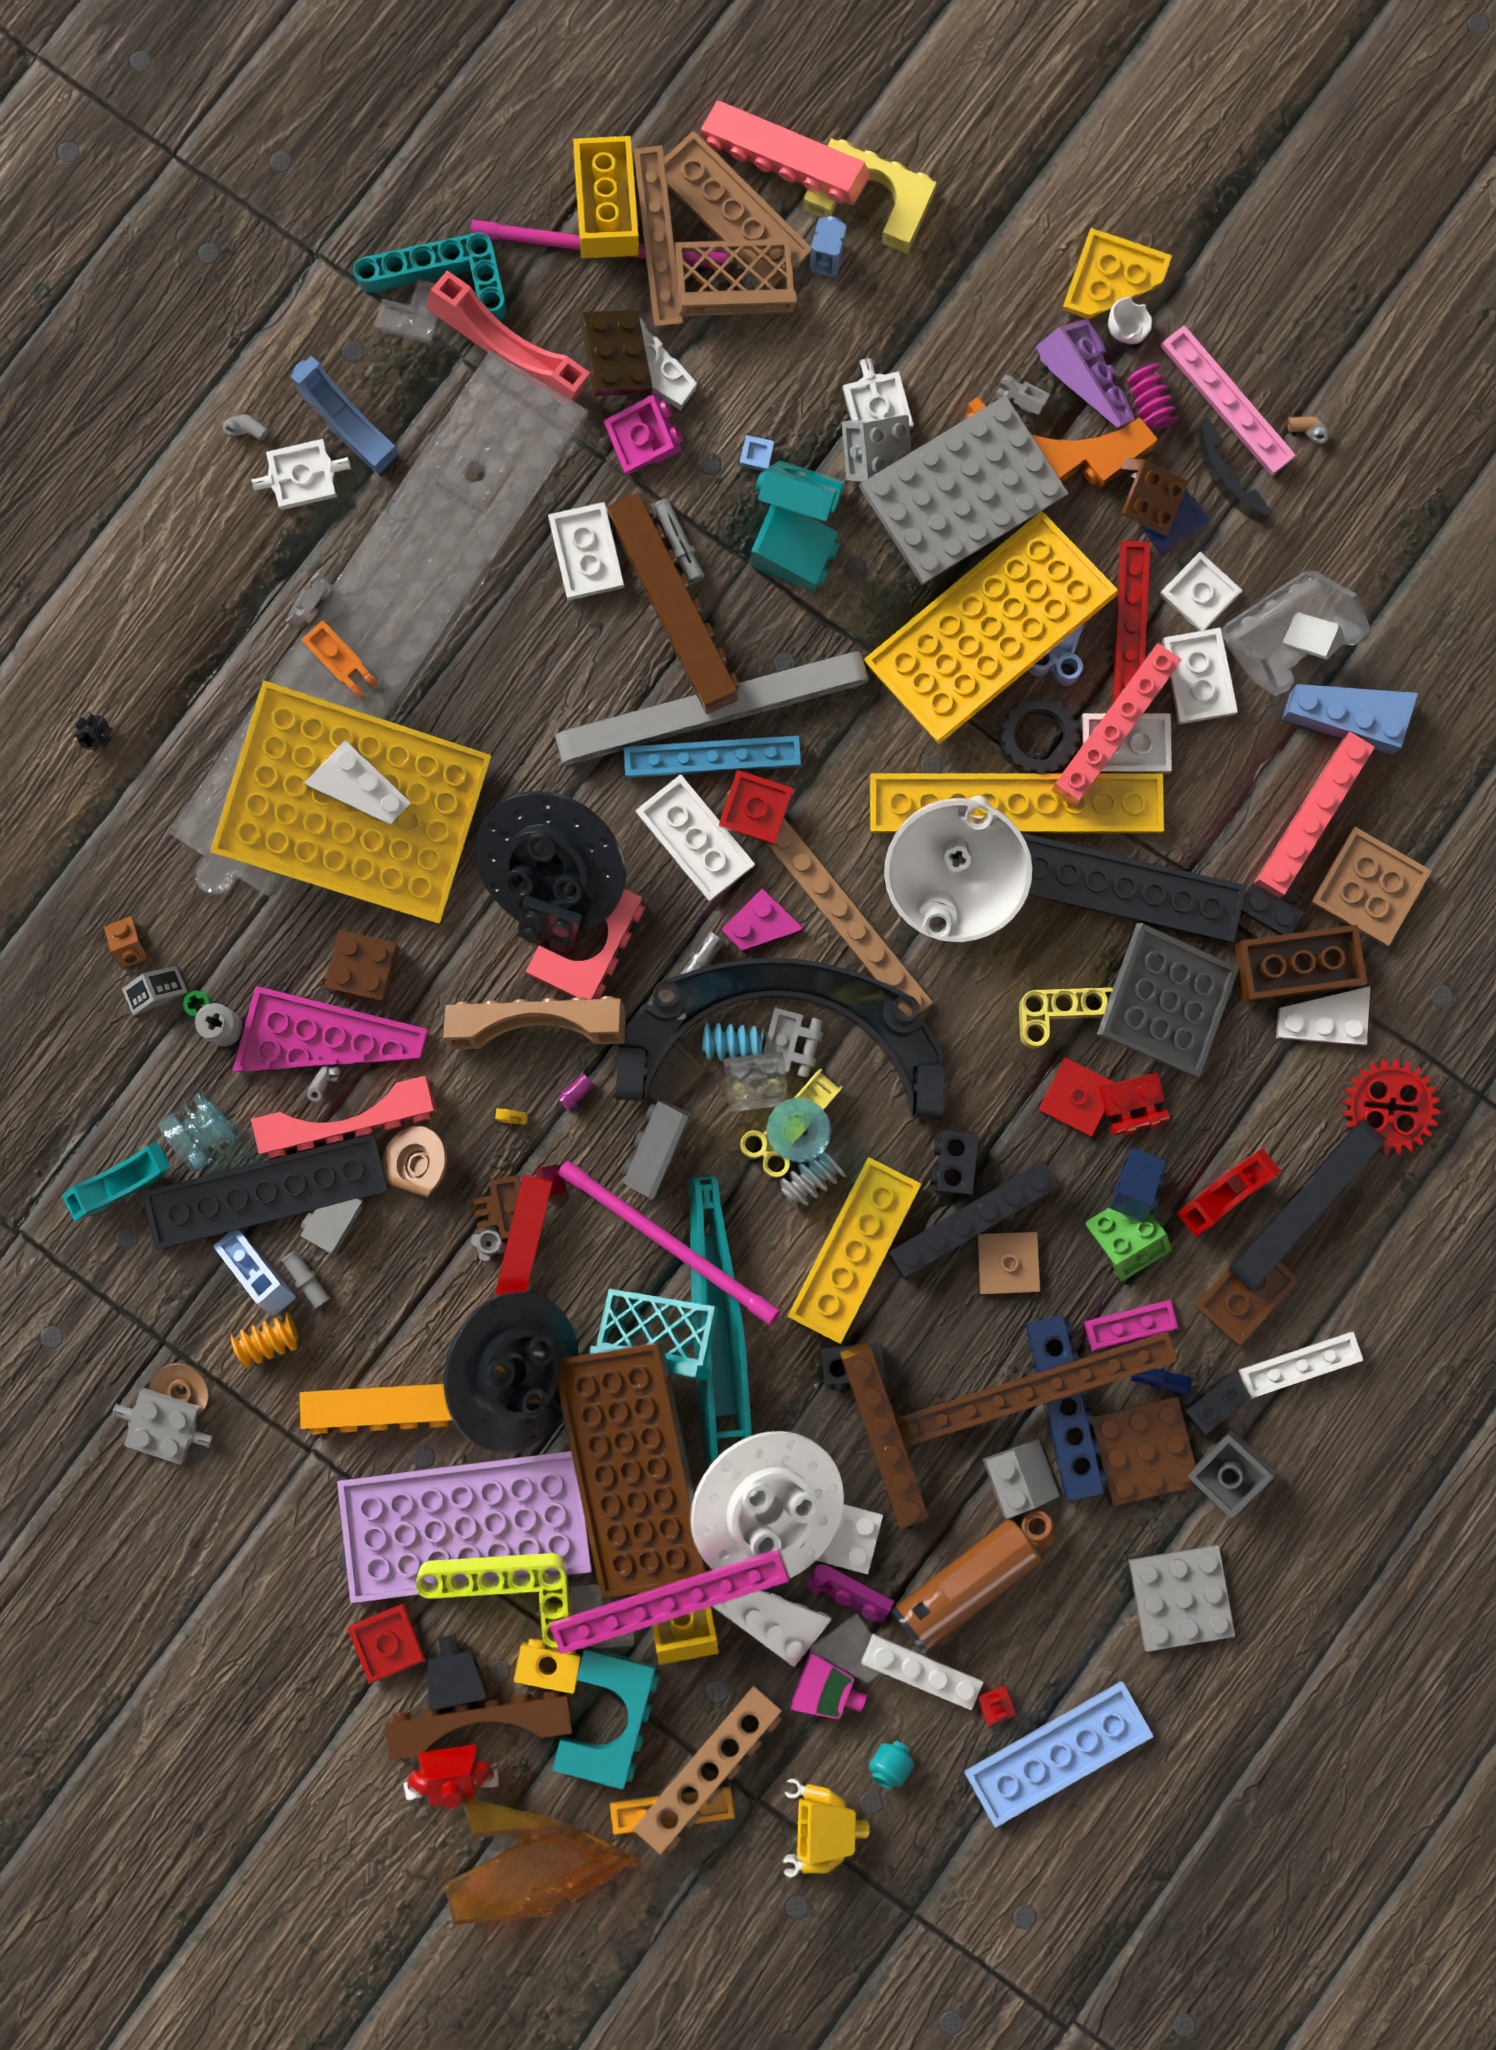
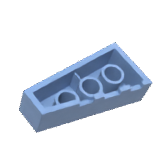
[1282,684,1418,755]

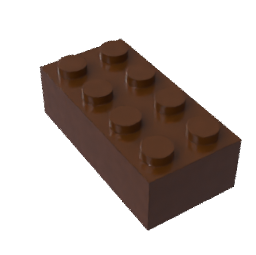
[1234,925,1367,1003]

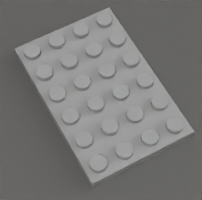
[859,395,1068,585]

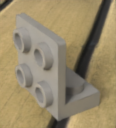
[842,415,911,482]

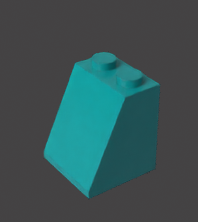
[751,504,841,593]

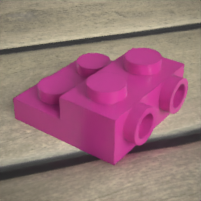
[604,395,683,475]

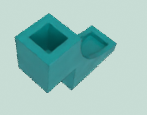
[62,1142,170,1222]

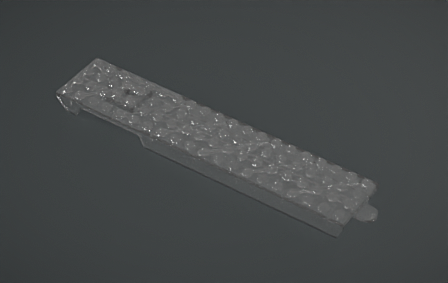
[169,350,588,898]

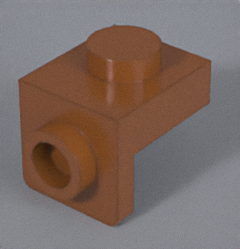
[104,916,148,968]

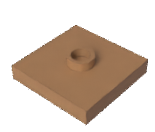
[977,1232,1040,1294]

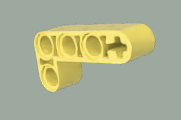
[1019,988,1113,1049]

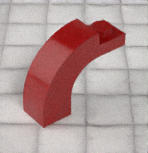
[1177,1148,1281,1237]

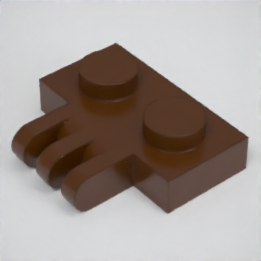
[472,1175,521,1240]

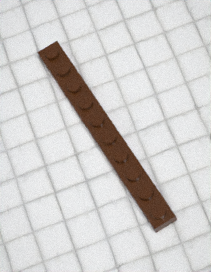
[895,1332,1178,1447]

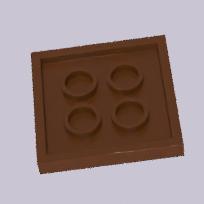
[1092,1396,1196,1506]

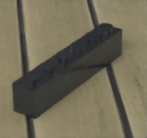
[888,1161,1059,1278]

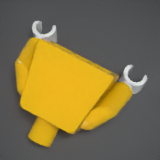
[783,1778,869,1877]

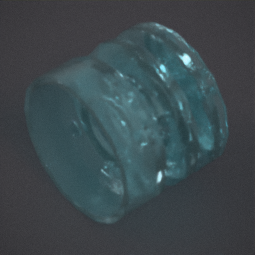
[158,1093,238,1173]
[766,1097,832,1163]

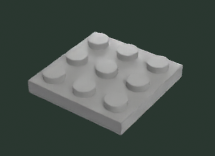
[1128,1545,1235,1652]

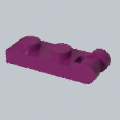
[807,1564,894,1623]

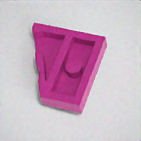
[721,889,802,952]

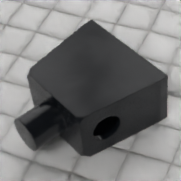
[428,1634,489,1710]

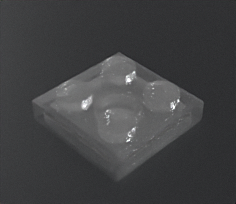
[724,1052,788,1112]

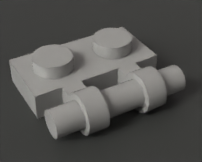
[760,1008,823,1078]

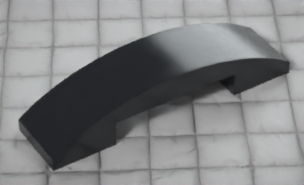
[1198,417,1272,524]

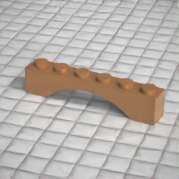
[443,996,626,1049]

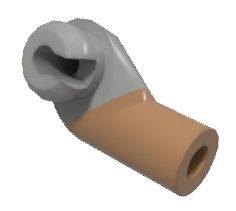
[1288,417,1329,444]

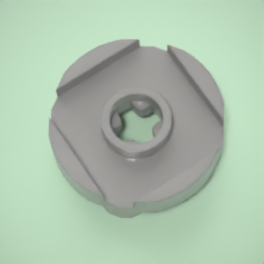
[285,574,333,630]

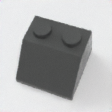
[1187,1427,1276,1519]

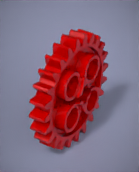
[1341,1059,1441,1155]

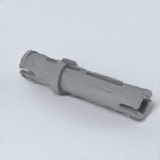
[653,498,705,584]

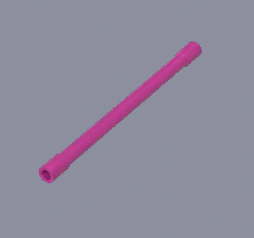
[470,220,728,271]
[558,1160,781,1326]

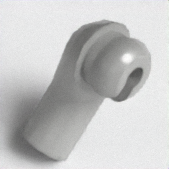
[223,414,268,441]
[307,1065,340,1102]

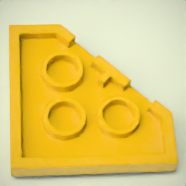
[1062,228,1172,319]

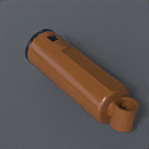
[891,1511,1056,1654]

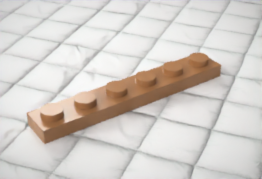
[633,145,684,327]

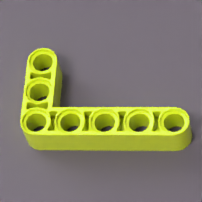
[416,1553,570,1648]

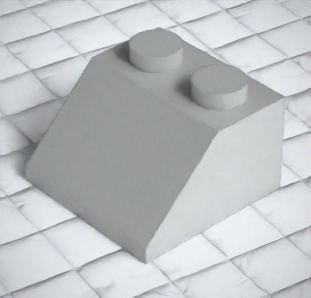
[982,1439,1060,1519]

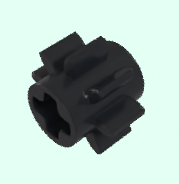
[73,713,113,752]

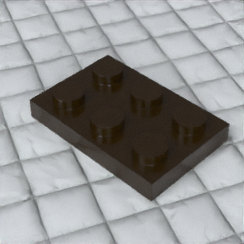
[580,310,653,396]

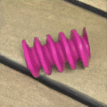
[1127,363,1179,430]

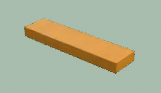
[610,1786,735,1835]

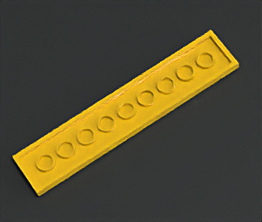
[870,773,1164,833]

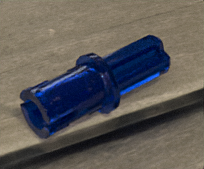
[1130,1367,1192,1394]

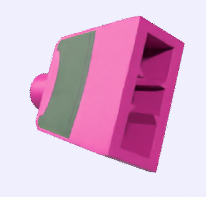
[791,1651,867,1719]

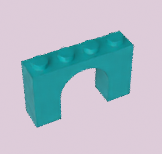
[755,460,845,521]
[553,1646,660,1789]

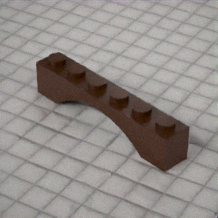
[839,1342,929,1529]
[385,1689,573,1761]

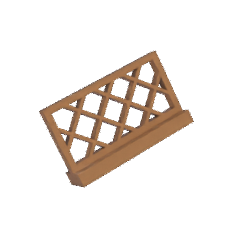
[675,239,797,316]

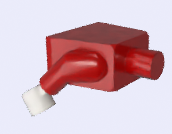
[403,1745,499,1809]

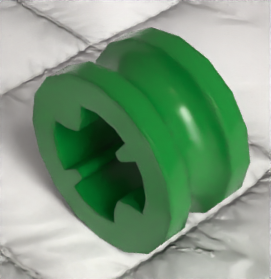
[183,990,212,1018]

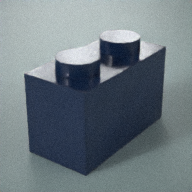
[1109,1147,1167,1222]

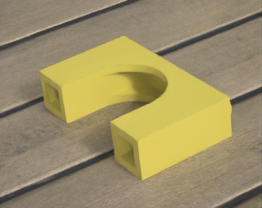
[803,138,936,254]

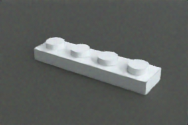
[1239,1332,1363,1398]
[861,1634,983,1710]

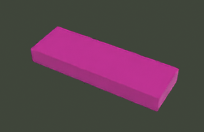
[1084,1300,1179,1351]

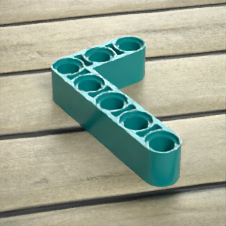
[353,233,506,321]

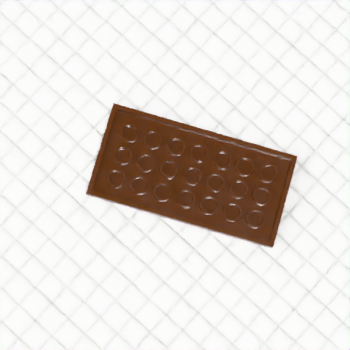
[558,1341,710,1598]

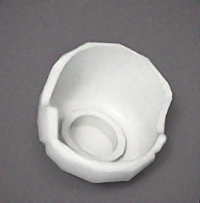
[1108,297,1152,344]

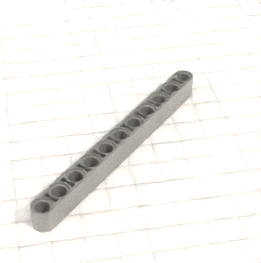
[555,651,869,765]

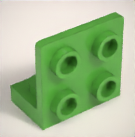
[1086,1208,1172,1282]

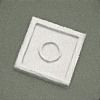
[1160,552,1243,631]

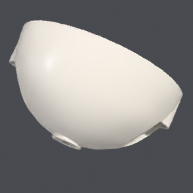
[884,796,1032,942]

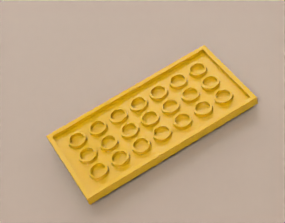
[864,511,1119,744]

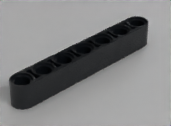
[1227,1119,1386,1291]

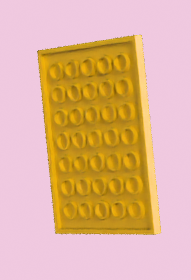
[210,680,491,924]

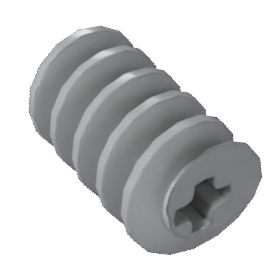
[195,1003,243,1047]
[779,1149,846,1212]

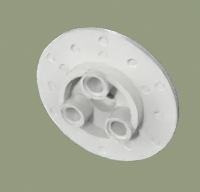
[691,1431,844,1578]

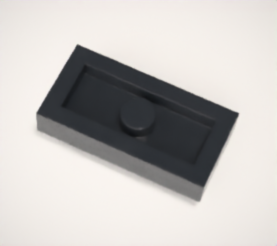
[1241,883,1304,935]

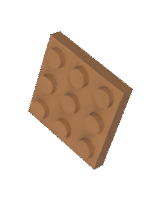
[1310,827,1432,947]

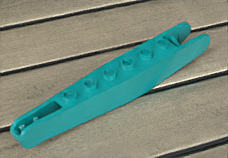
[688,1176,752,1472]

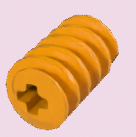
[231,1312,298,1368]

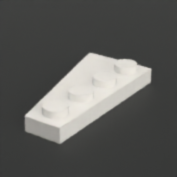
[713,1591,832,1667]

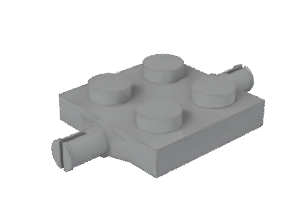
[112,1388,213,1465]

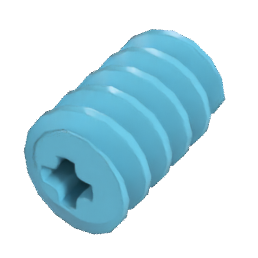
[702,1022,764,1064]

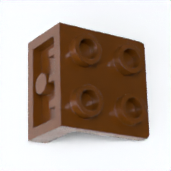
[1121,458,1189,536]

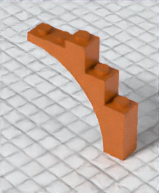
[966,397,1158,490]

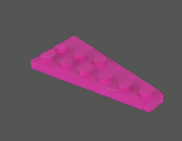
[232,986,429,1073]

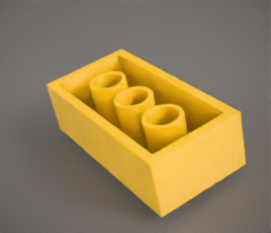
[573,136,639,258]

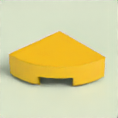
[495,1108,528,1125]

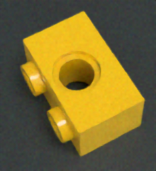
[514,1638,582,1694]

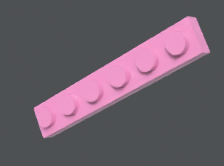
[1161,325,1296,476]

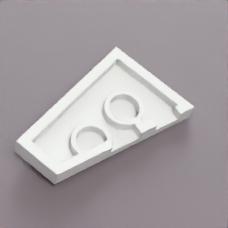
[640,319,697,410]
[304,740,411,825]
[1276,986,1370,1046]

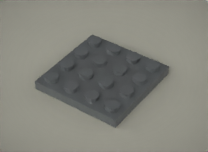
[1097,923,1239,1078]

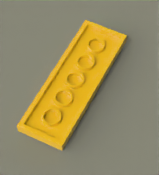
[787,1157,921,1344]

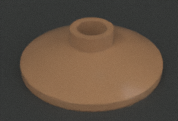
[150,1363,209,1416]

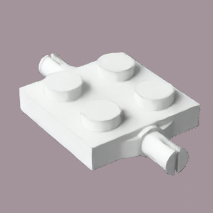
[843,358,914,430]
[252,439,351,510]

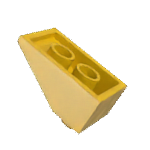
[652,1606,719,1665]

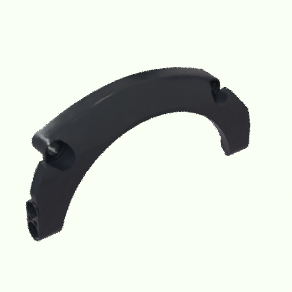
[615,958,945,1119]

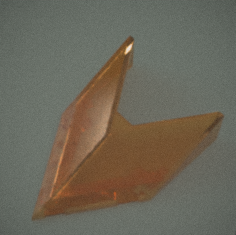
[444,1797,641,1925]

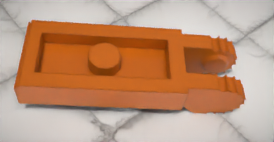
[301,620,378,699]

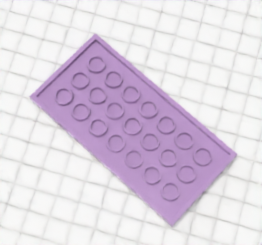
[337,1451,592,1603]

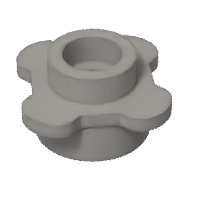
[471,1227,506,1261]

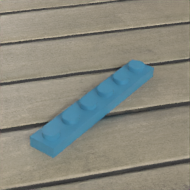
[624,736,801,778]

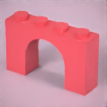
[526,883,645,1000]

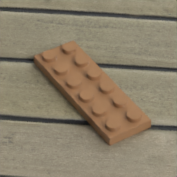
[664,131,811,288]

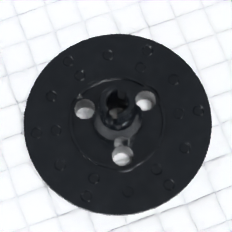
[475,791,626,932]
[443,1291,579,1452]

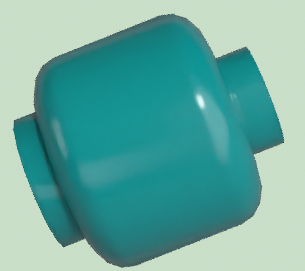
[869,1741,914,1790]

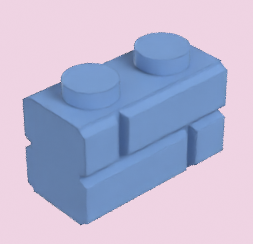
[809,216,847,278]

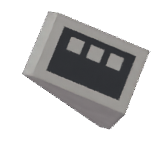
[122,966,189,1016]

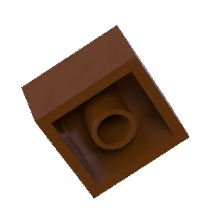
[324,930,400,1004]

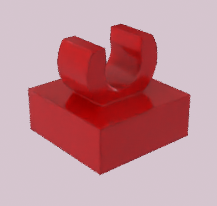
[977,1685,1016,1726]

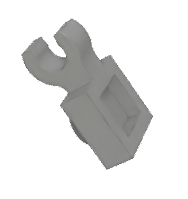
[995,375,1051,415]

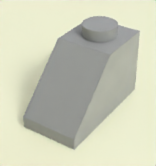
[300,1199,366,1254]

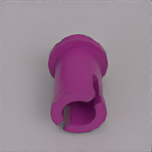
[557,1073,595,1111]

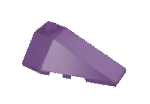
[1036,319,1135,428]

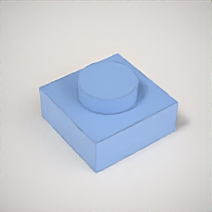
[740,435,774,471]

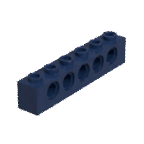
[1025,1315,1107,1501]

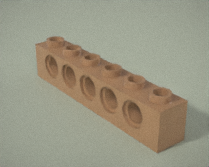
[633,1685,782,1855]

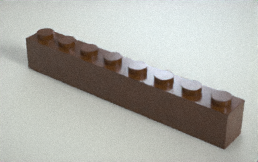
[606,492,740,715]

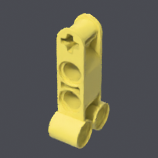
[740,1068,843,1179]

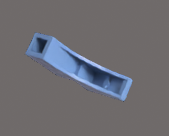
[291,356,398,475]

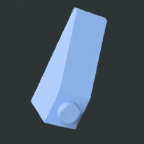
[213,1230,296,1317]

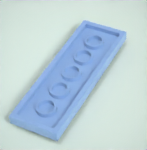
[964,1681,1154,1828]

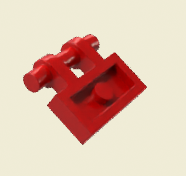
[1100,1072,1170,1136]

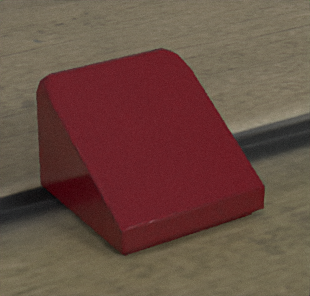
[536,1165,567,1198]

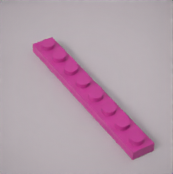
[550,1549,790,1654]

